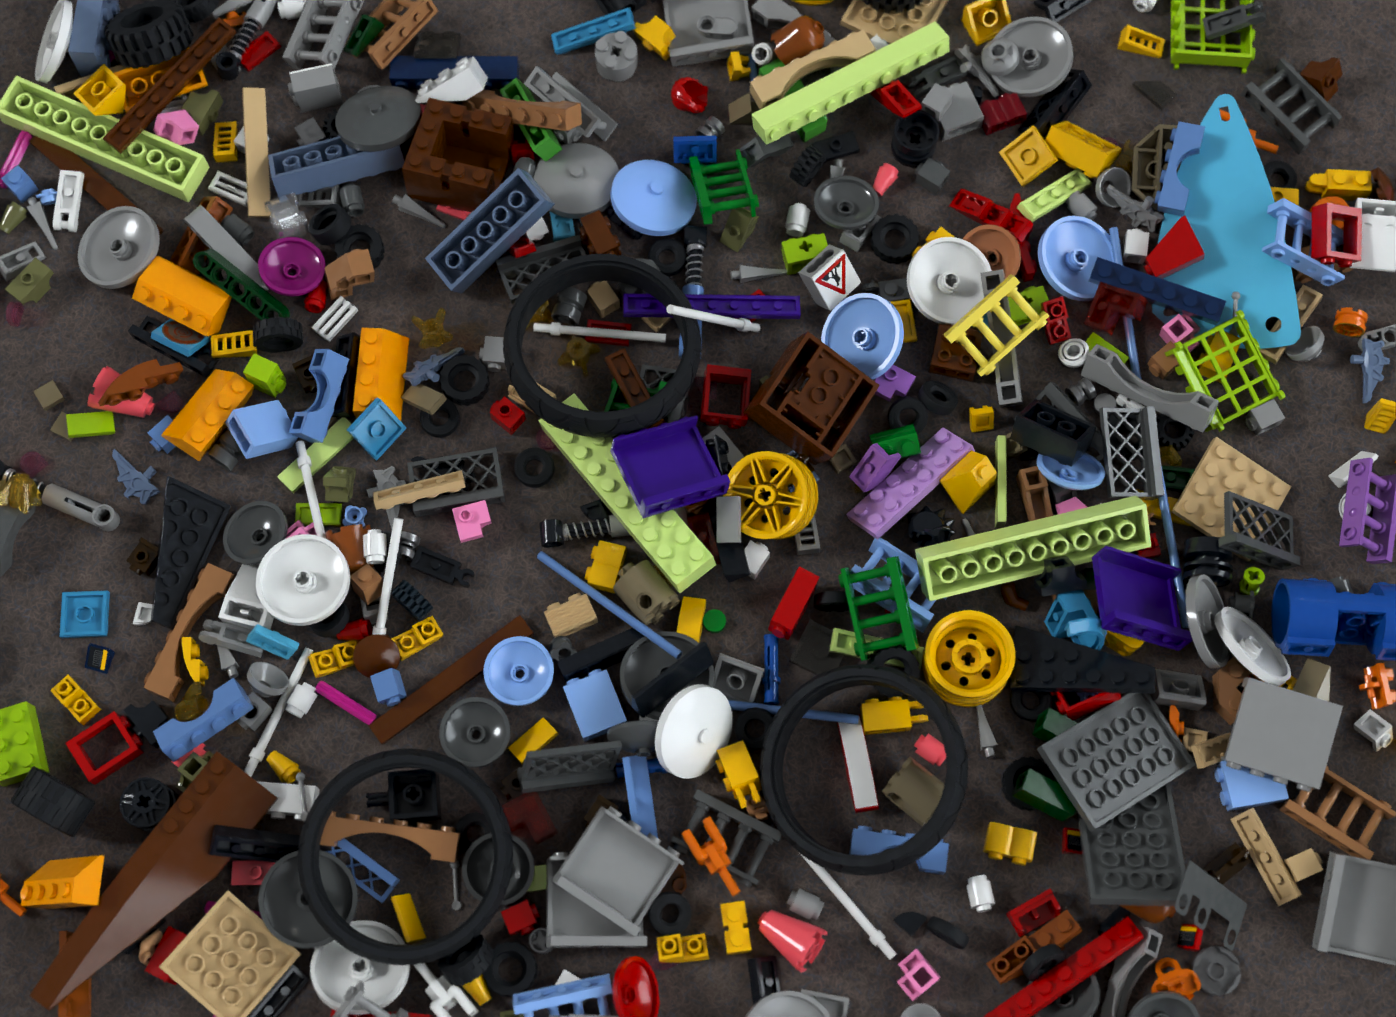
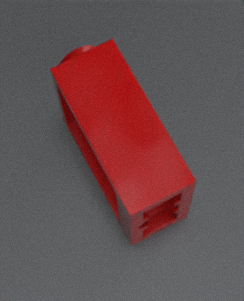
[1311,203,1362,268]
[700,364,751,429]
[1050,692,1121,720]
[65,711,144,785]

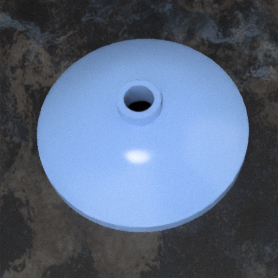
[1036,453,1105,490]
[484,636,554,706]

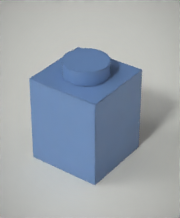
[1,165,39,203]
[148,415,176,454]
[370,668,407,707]

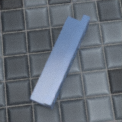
[622,755,658,838]
[325,838,400,904]

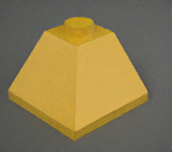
[939,451,997,514]

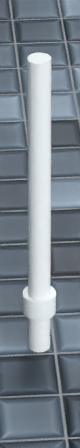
[667,304,761,332]
[533,322,666,343]
[295,440,326,538]
[372,518,403,635]
[244,647,313,777]
[799,853,897,960]

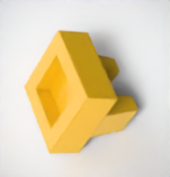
[727,52,751,81]
[969,405,994,432]

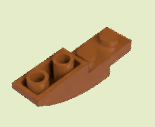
[98,359,184,406]
[986,910,1083,984]

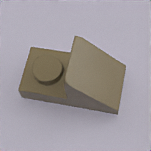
[728,94,760,125]

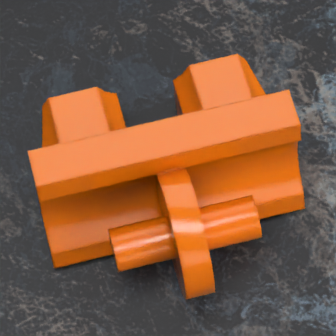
[1359,663,1396,710]

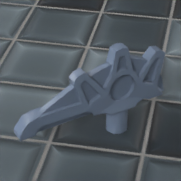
[1350,338,1390,403]
[403,347,465,386]
[112,449,160,505]

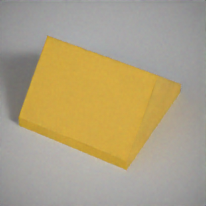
[961,0,1012,46]
[73,64,126,116]

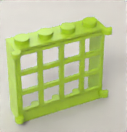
[1171,0,1255,74]
[1165,310,1285,432]

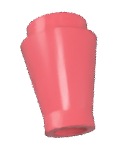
[873,163,899,197]

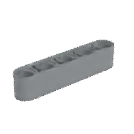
[183,205,269,298]

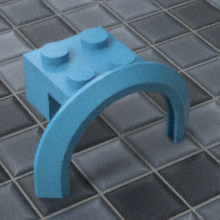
[1044,589,1107,651]

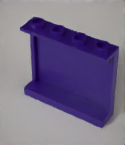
[610,415,731,518]
[1092,546,1193,651]

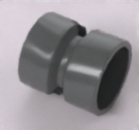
[551,287,588,326]
[207,429,244,472]

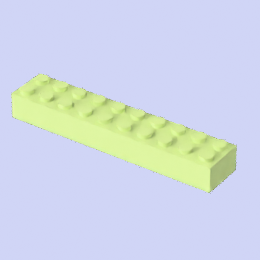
[0,76,210,202]
[538,394,716,593]
[915,496,1151,601]

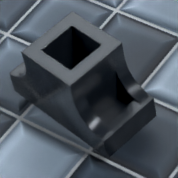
[1034,556,1087,597]
[124,701,171,749]

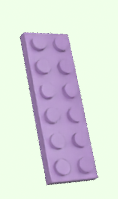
[846,428,975,540]

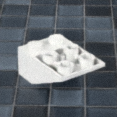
[415,56,488,103]
[1349,198,1396,272]
[218,563,274,630]

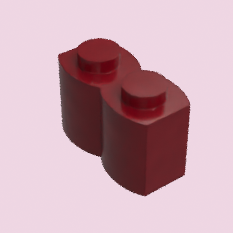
[979,93,1027,135]

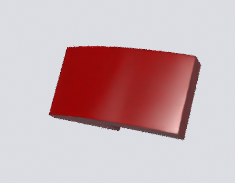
[1041,296,1072,345]

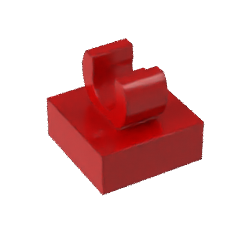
[511,139,535,166]
[1135,533,1161,558]

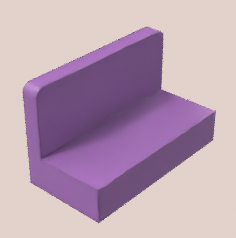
[849,443,902,492]

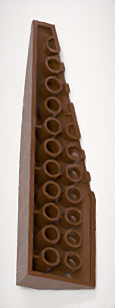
[29,751,278,1011]

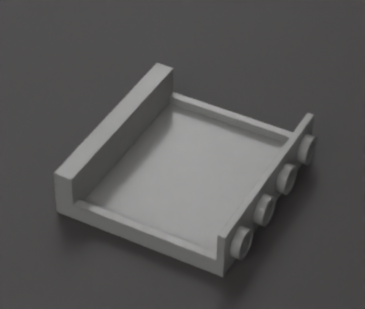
[663,0,755,66]
[1220,677,1343,792]
[552,806,684,937]
[1312,851,1396,965]
[546,852,647,948]

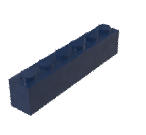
[389,56,519,90]
[1089,257,1226,325]

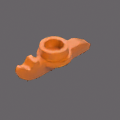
[222,11,246,27]
[1169,705,1184,742]

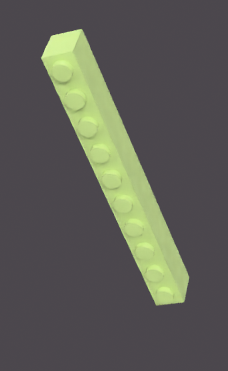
[752,21,949,145]

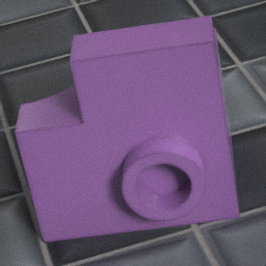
[875,365,916,402]

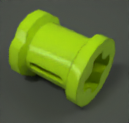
[1239,567,1265,596]

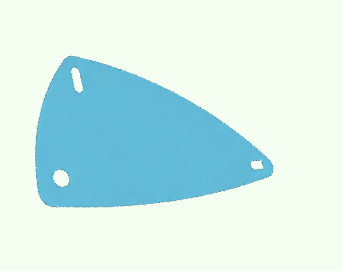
[1152,94,1301,349]

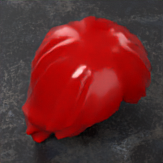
[671,77,708,113]

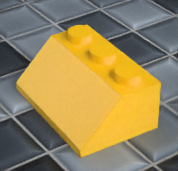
[1045,120,1122,178]

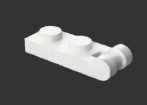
[53,170,84,232]

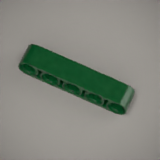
[193,249,290,321]

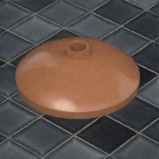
[963,225,1021,278]

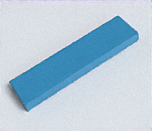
[551,7,636,55]

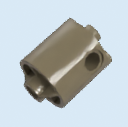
[613,560,680,626]
[881,756,945,826]

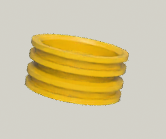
[723,451,818,539]
[922,610,1015,707]

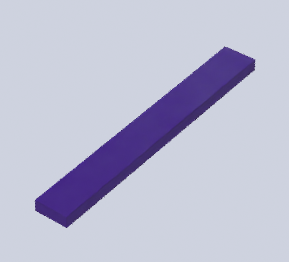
[623,294,801,319]

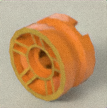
[1333,307,1368,337]

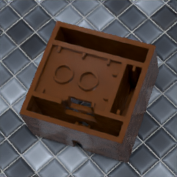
[402,98,515,212]
[743,331,880,465]

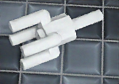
[414,963,479,1017]

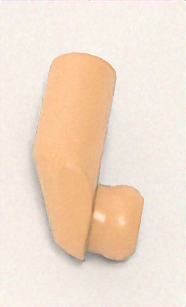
[139,928,163,965]

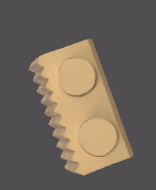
[544,593,598,638]

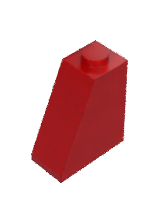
[1143,216,1205,279]
[768,566,820,640]

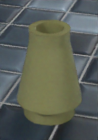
[0,201,28,234]

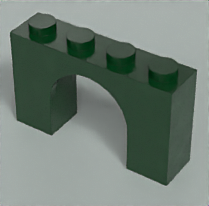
[1012,708,1078,821]

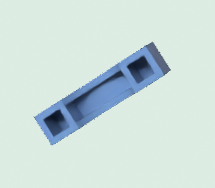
[1154,121,1205,216]
[289,349,349,443]
[153,678,254,762]
[849,826,949,875]

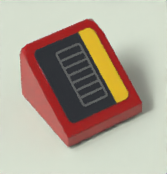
[1062,827,1083,855]
[1177,924,1203,952]

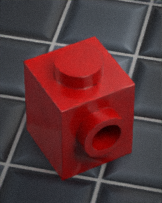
[490,396,526,435]
[501,900,540,936]

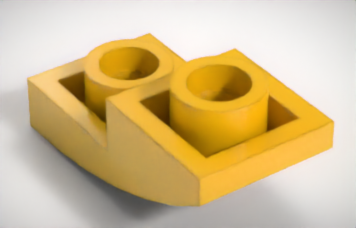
[677,596,706,643]
[392,616,444,661]
[182,637,209,687]
[308,640,357,678]
[50,674,102,726]
[656,933,709,963]

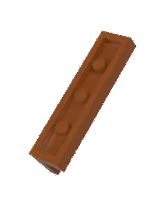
[170,196,233,275]
[58,931,91,1017]

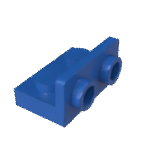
[673,135,717,164]

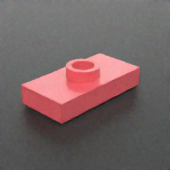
[231,861,275,886]

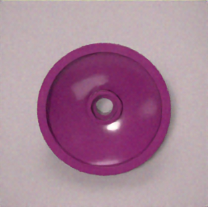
[258,237,325,296]

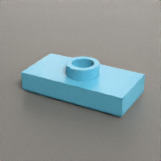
[549,211,575,242]
[246,624,299,660]

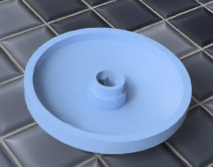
[610,160,697,236]
[1038,216,1114,301]
[821,293,904,380]

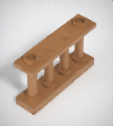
[345,0,438,69]
[1279,765,1396,860]

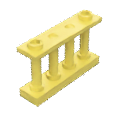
[943,274,1049,377]

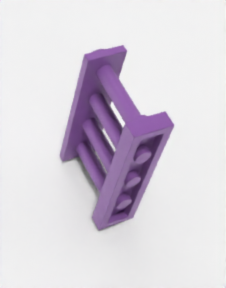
[1339,457,1396,564]

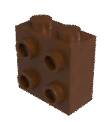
[578,210,621,256]
[929,324,983,382]

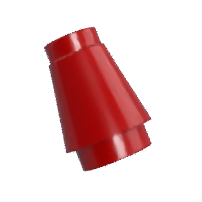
[304,280,327,313]
[336,618,372,641]

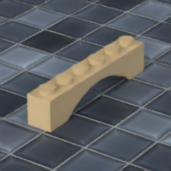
[750,29,876,109]

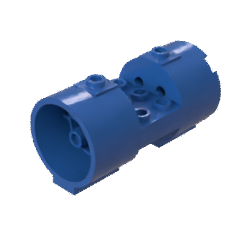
[1271,578,1396,661]

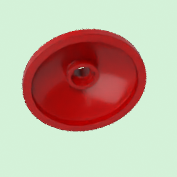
[612,956,660,1017]

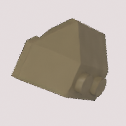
[1132,124,1179,211]

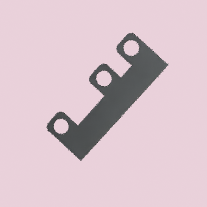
[1175,860,1247,951]

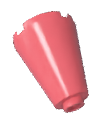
[87,366,155,418]
[758,910,827,973]

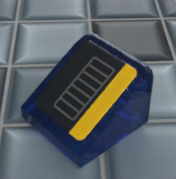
[85,643,115,674]

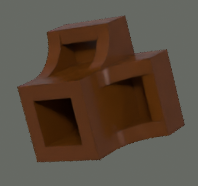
[1300,57,1343,102]

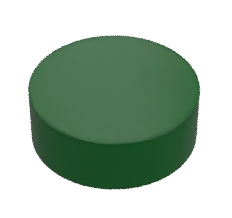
[703,609,726,633]

